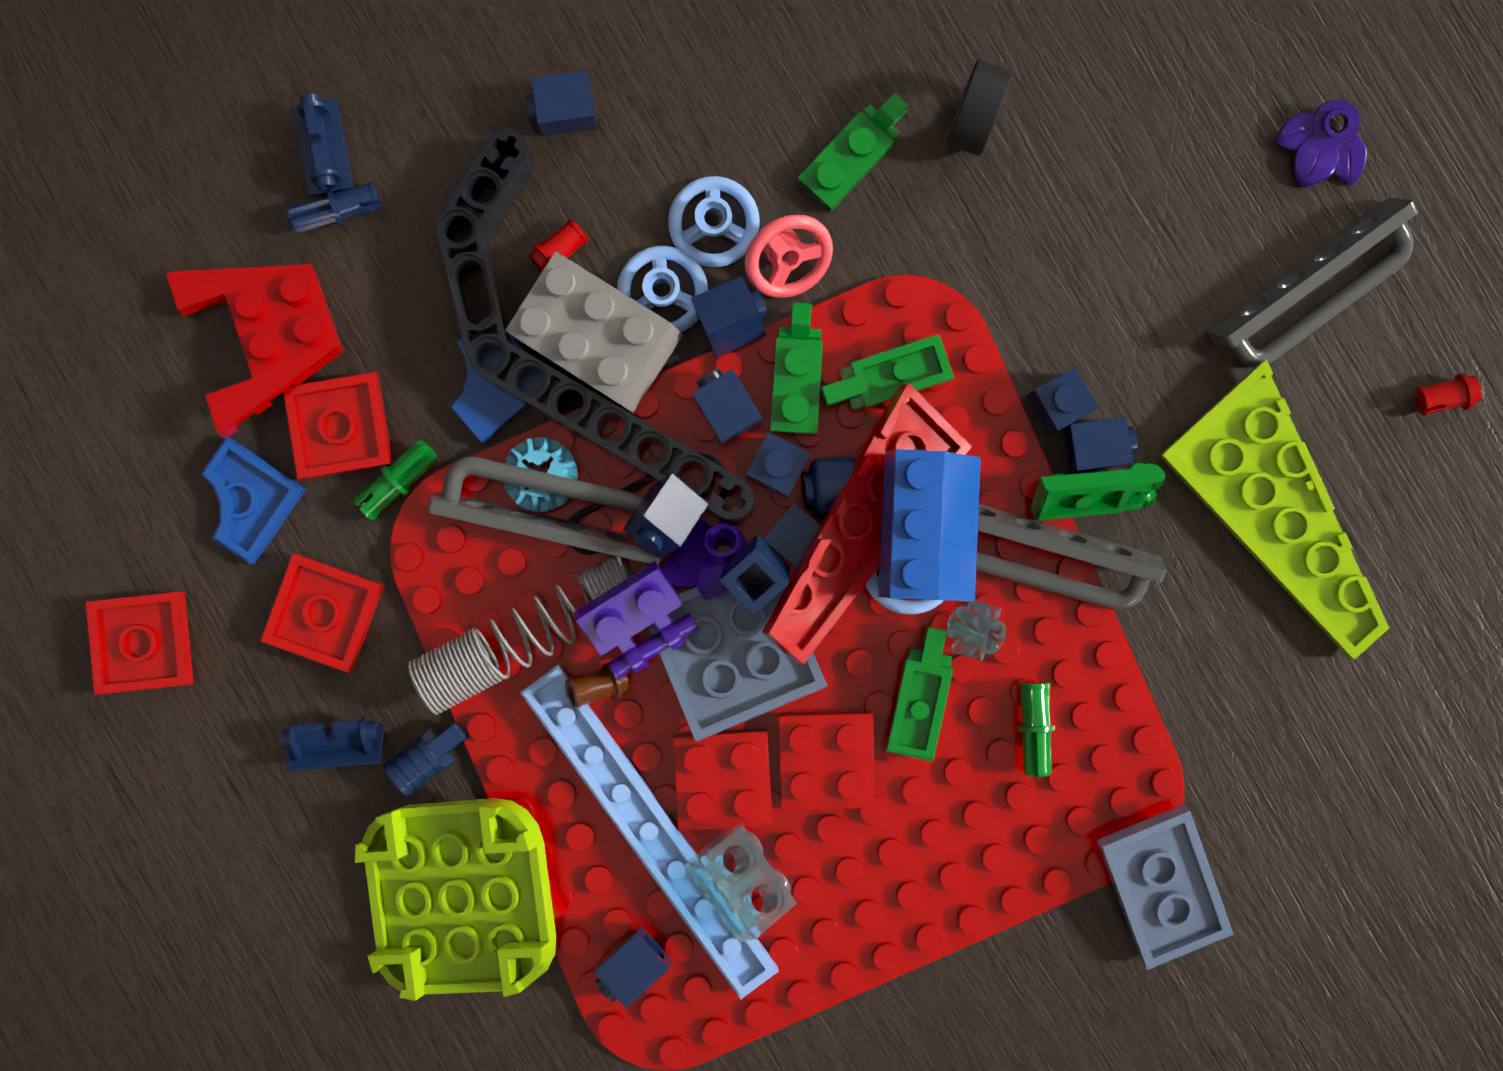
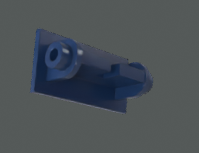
[291,94,354,197]
[281,717,384,772]

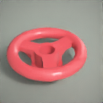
[745,214,833,298]

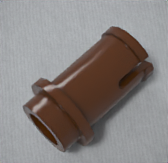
[565,663,629,709]

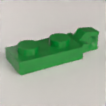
[797,93,908,212]
[770,302,823,435]
[820,334,954,411]
[886,626,953,761]

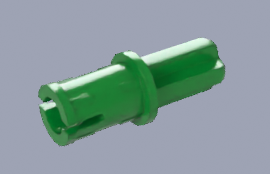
[353,440,438,520]
[1017,683,1055,777]

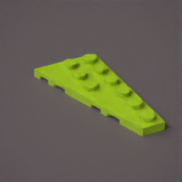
[1159,359,1389,660]

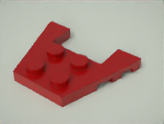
[166,264,344,439]

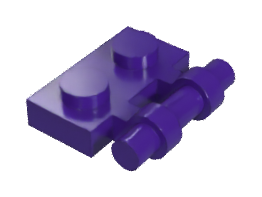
[574,561,699,679]

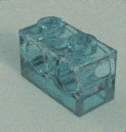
[683,825,797,943]

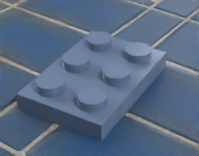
[1097,805,1234,970]

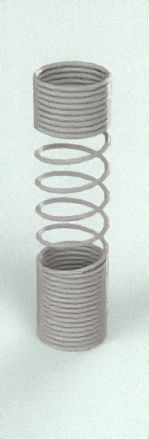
[408,556,632,715]

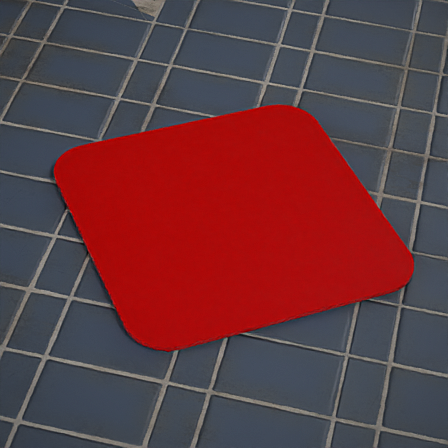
[390,275,1185,1071]

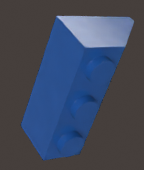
[878,449,981,601]

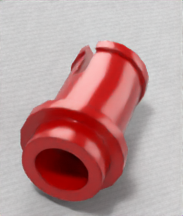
[528,218,589,272]
[1415,373,1482,416]

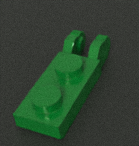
[1030,462,1166,521]

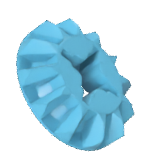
[504,437,578,512]

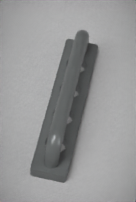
[1206,198,1419,368]
[427,457,662,565]
[976,504,1167,610]

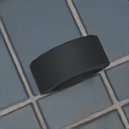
[946,59,1012,156]

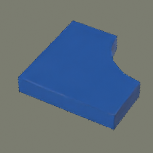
[452,314,543,444]
[200,437,307,565]

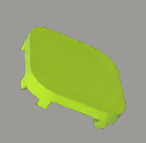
[355,798,556,1001]

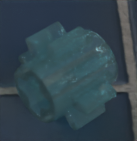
[947,600,1006,661]

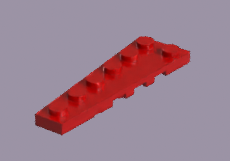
[762,383,972,664]

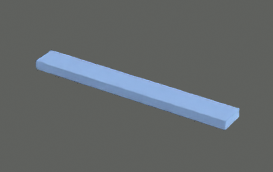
[520,664,779,999]

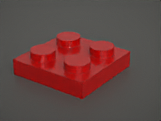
[283,372,393,480]
[261,553,384,673]
[86,592,194,695]
[779,712,876,811]
[673,730,773,831]

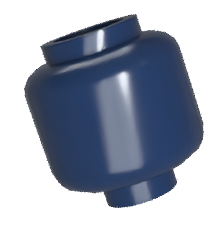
[801,455,857,520]

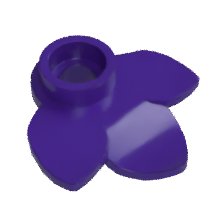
[1276,100,1367,187]
[662,519,746,600]

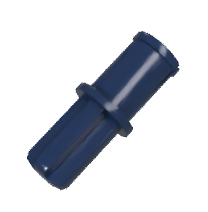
[286,181,383,233]

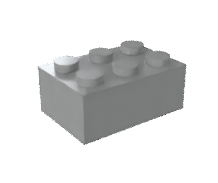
[505,251,683,413]

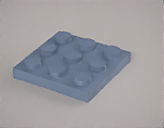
[648,587,828,742]

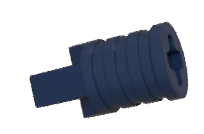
[383,722,468,798]

